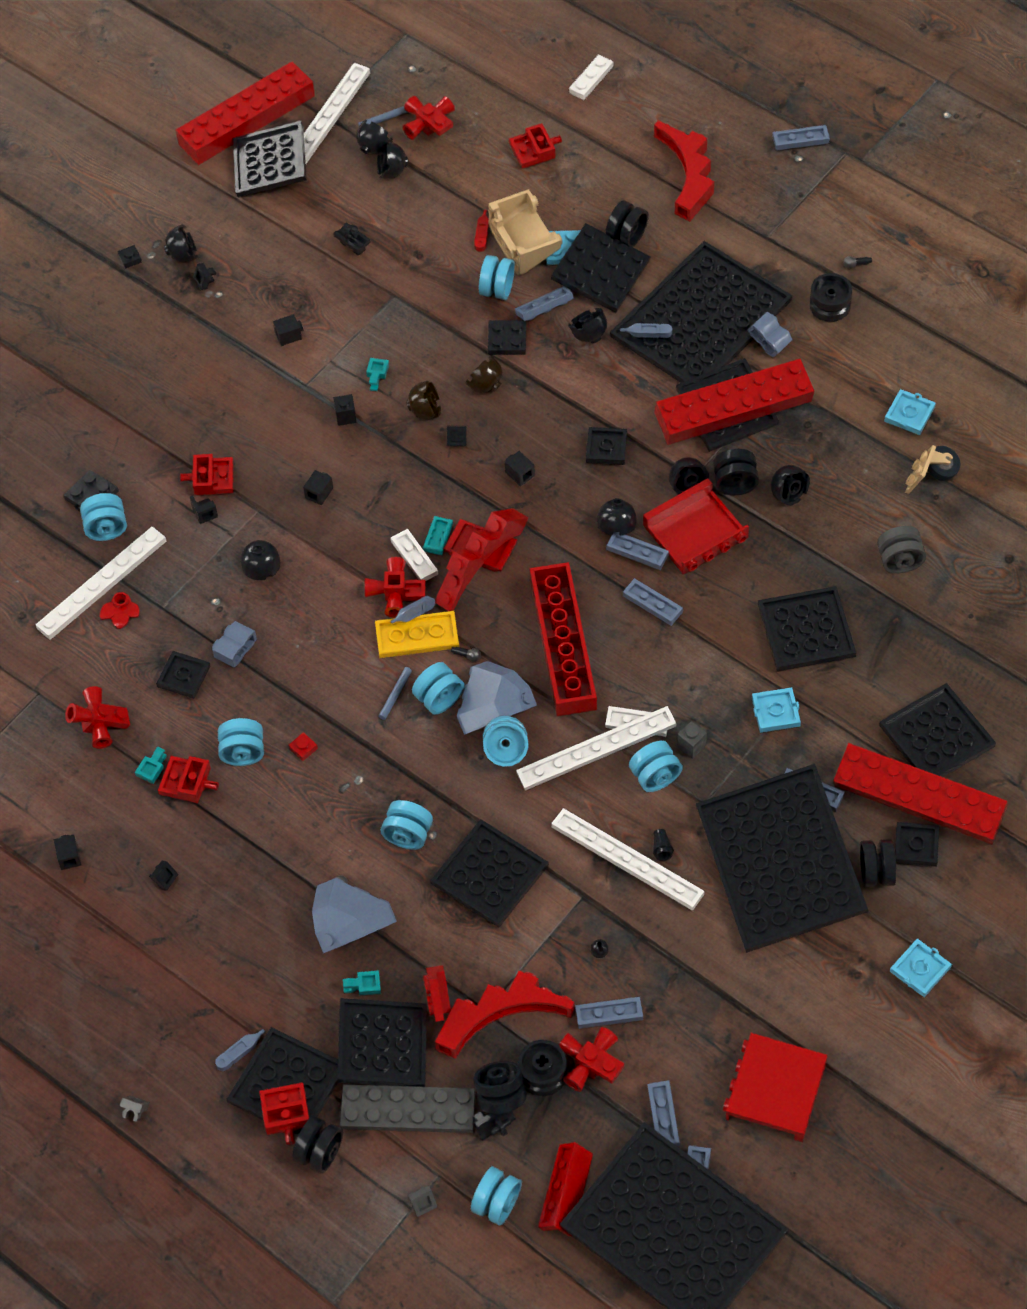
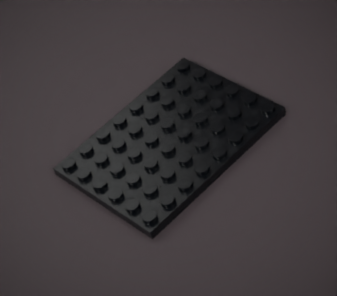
[610,241,792,383]
[696,764,869,953]
[560,1122,788,1309]

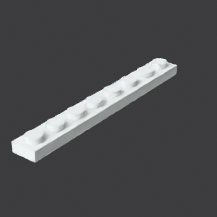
[304,63,370,164]
[36,527,166,640]
[516,706,676,791]
[552,808,704,911]

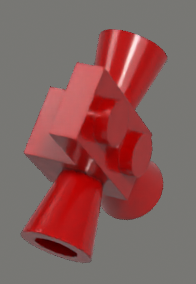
[403,96,455,140]
[365,557,426,618]
[65,686,130,749]
[559,1027,624,1092]

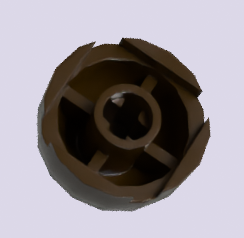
[466,356,503,393]
[407,381,441,420]

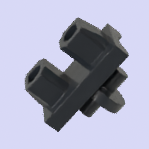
[334,222,370,256]
[473,1111,516,1140]

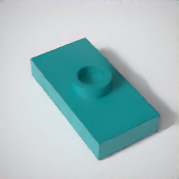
[423,516,453,555]

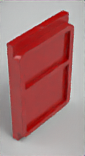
[444,519,517,572]

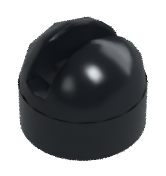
[591,939,608,958]

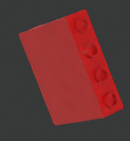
[643,478,749,575]
[723,1033,827,1142]

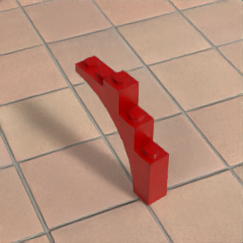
[654,120,714,222]
[435,508,528,611]
[435,971,575,1059]

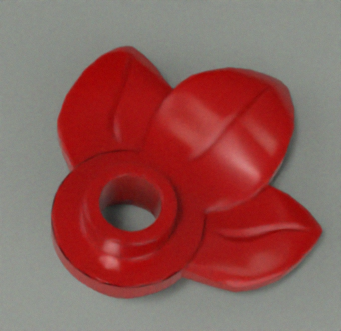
[100,592,140,629]

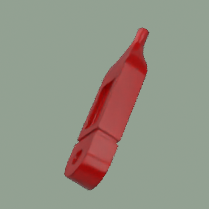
[474,210,489,252]

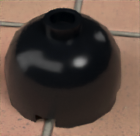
[356,120,393,155]
[377,142,408,179]
[164,224,198,262]
[568,308,607,343]
[669,457,709,495]
[771,465,810,505]
[597,498,636,535]
[241,540,281,580]

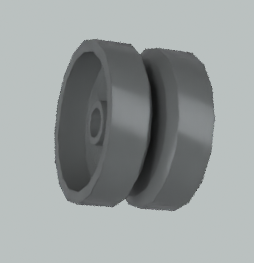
[877,526,926,574]

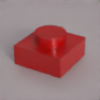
[288,732,318,761]

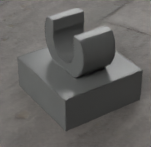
[120,1095,150,1122]
[408,1186,438,1217]

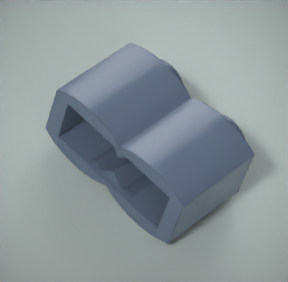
[748,312,792,357]
[212,621,257,668]

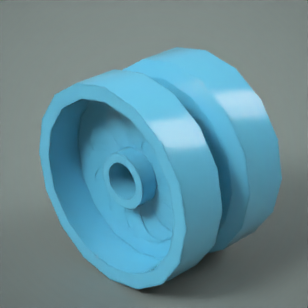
[479,255,515,300]
[80,493,127,541]
[412,662,464,714]
[483,716,528,767]
[218,718,264,766]
[629,740,683,792]
[380,800,433,850]
[471,1167,522,1225]

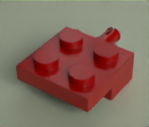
[509,123,562,169]
[180,454,234,495]
[158,756,219,803]
[423,965,451,1022]
[259,1082,309,1145]

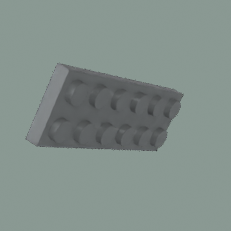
[340,1085,475,1133]

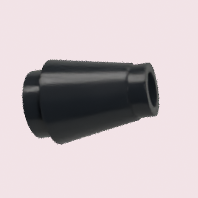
[653,829,674,861]

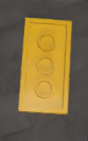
[375,611,459,658]

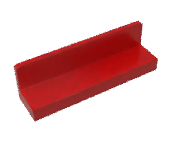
[538,1142,593,1236]

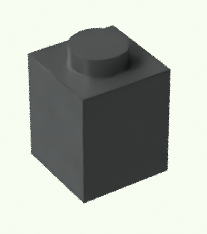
[677,721,707,759]

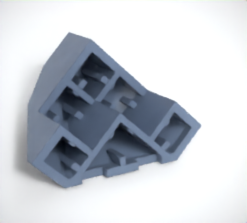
[457,661,537,735]
[312,878,397,953]

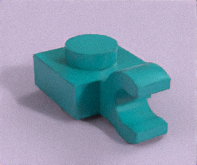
[366,358,389,391]
[135,747,167,784]
[343,971,381,996]

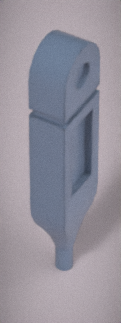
[620,323,672,338]
[391,596,435,624]
[215,1029,265,1071]

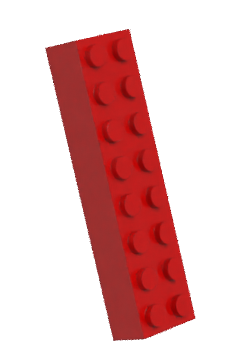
[176,61,315,165]
[654,358,815,445]
[530,562,597,716]
[833,743,1008,845]

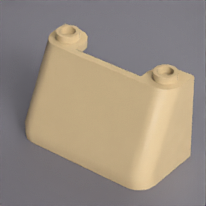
[489,189,562,275]

